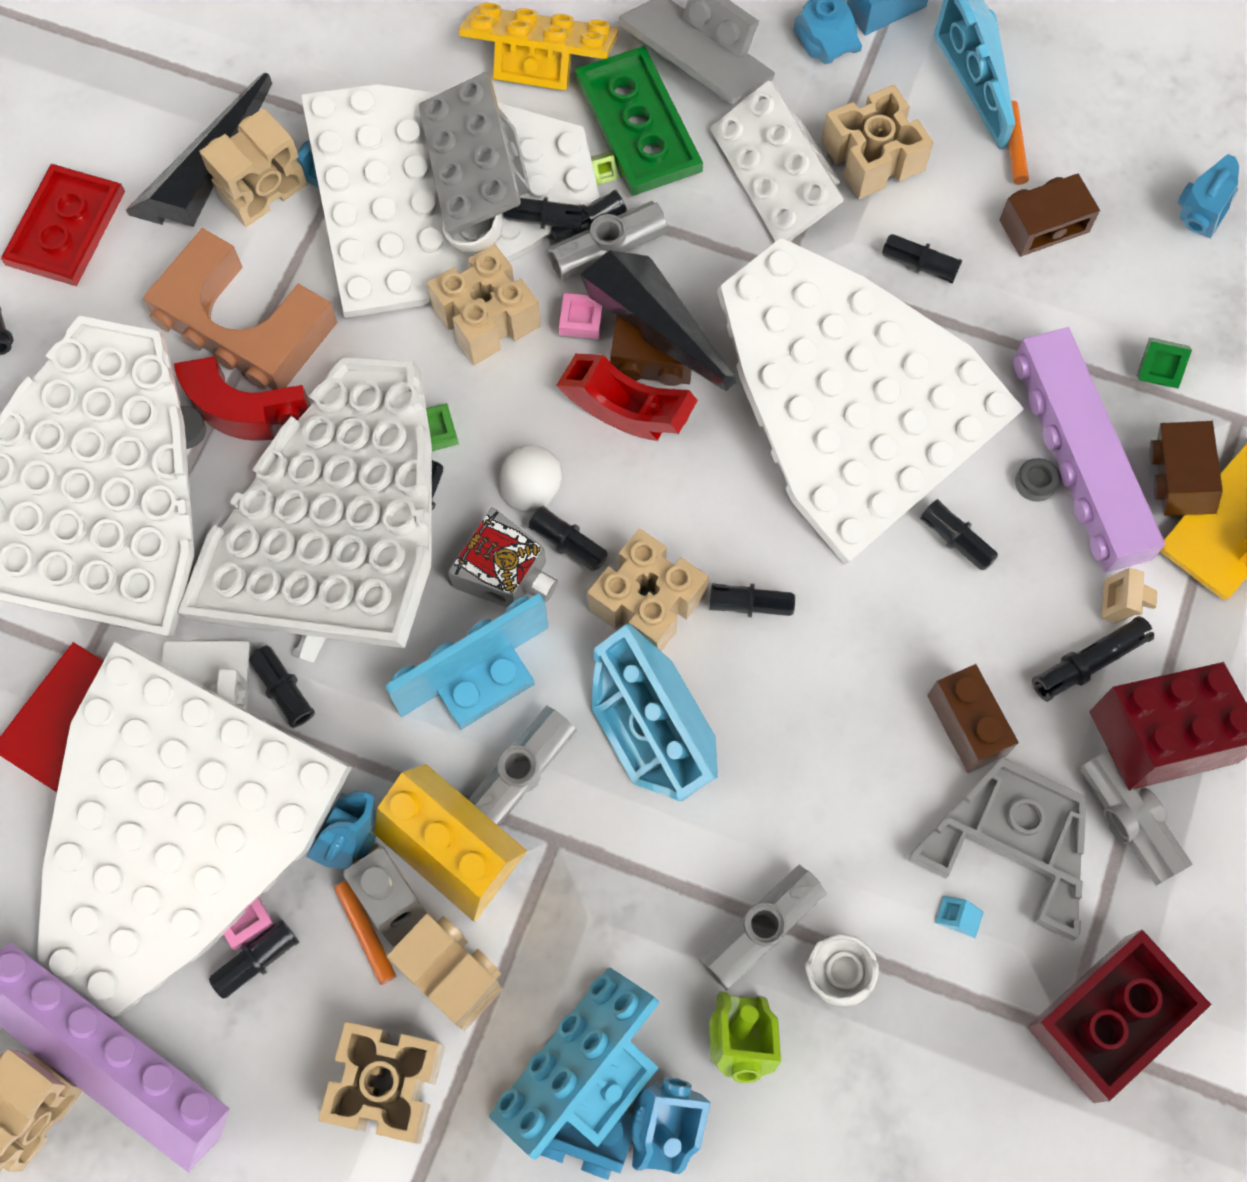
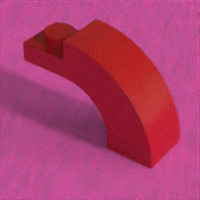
[556,353,698,441]
[174,356,311,441]

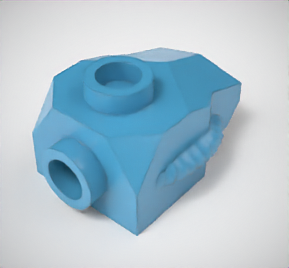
[793,0,862,64]
[1178,154,1239,239]
[306,791,376,870]
[631,1077,711,1174]

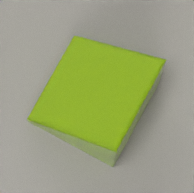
[591,152,619,185]

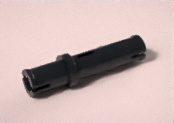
[1032,616,1155,702]

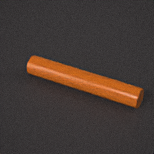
[1008,101,1029,185]
[334,881,397,985]

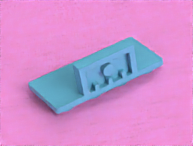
[385,593,548,730]
[489,967,659,1160]

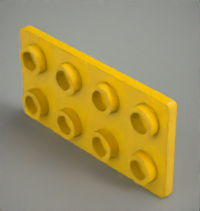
[459,2,619,91]
[1160,444,1247,601]

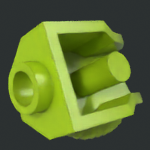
[709,991,781,1083]

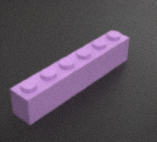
[1013,327,1166,573]
[0,942,230,1173]

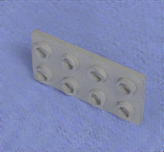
[618,0,775,104]
[419,72,531,235]

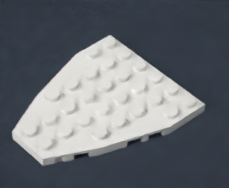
[301,84,600,318]
[717,237,1024,564]
[0,315,194,638]
[177,357,432,648]
[37,642,352,1018]

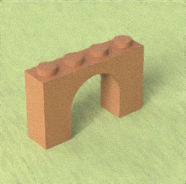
[143,228,338,390]

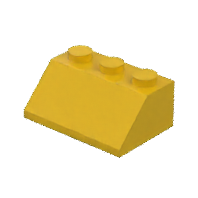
[374,764,527,922]

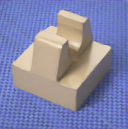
[1101,567,1157,623]

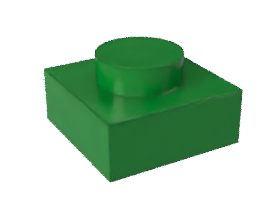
[1136,337,1192,389]

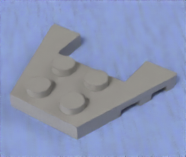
[908,757,1086,941]

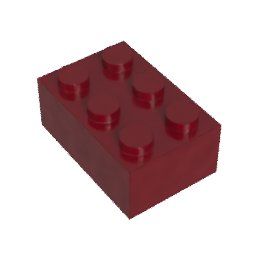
[1089,662,1247,791]
[1027,929,1212,1103]

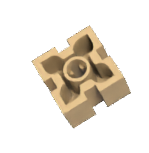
[821,84,934,200]
[199,108,308,227]
[426,244,541,365]
[587,528,709,652]
[386,913,503,1032]
[318,1021,445,1144]
[0,1049,83,1172]

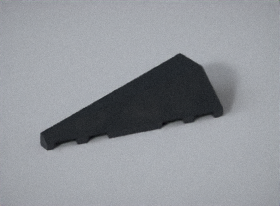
[126,73,272,227]
[580,250,737,391]

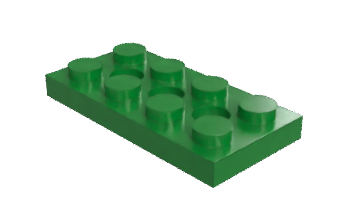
[575,45,703,196]

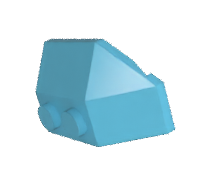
[592,624,718,801]

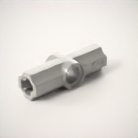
[548,201,668,281]
[469,705,577,826]
[1079,750,1193,886]
[699,864,827,991]

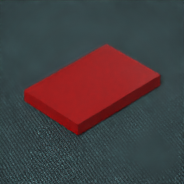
[1,164,125,286]
[0,642,104,793]

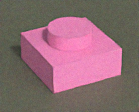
[559,293,603,339]
[223,897,276,951]

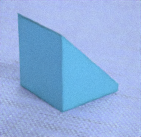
[935,896,984,939]

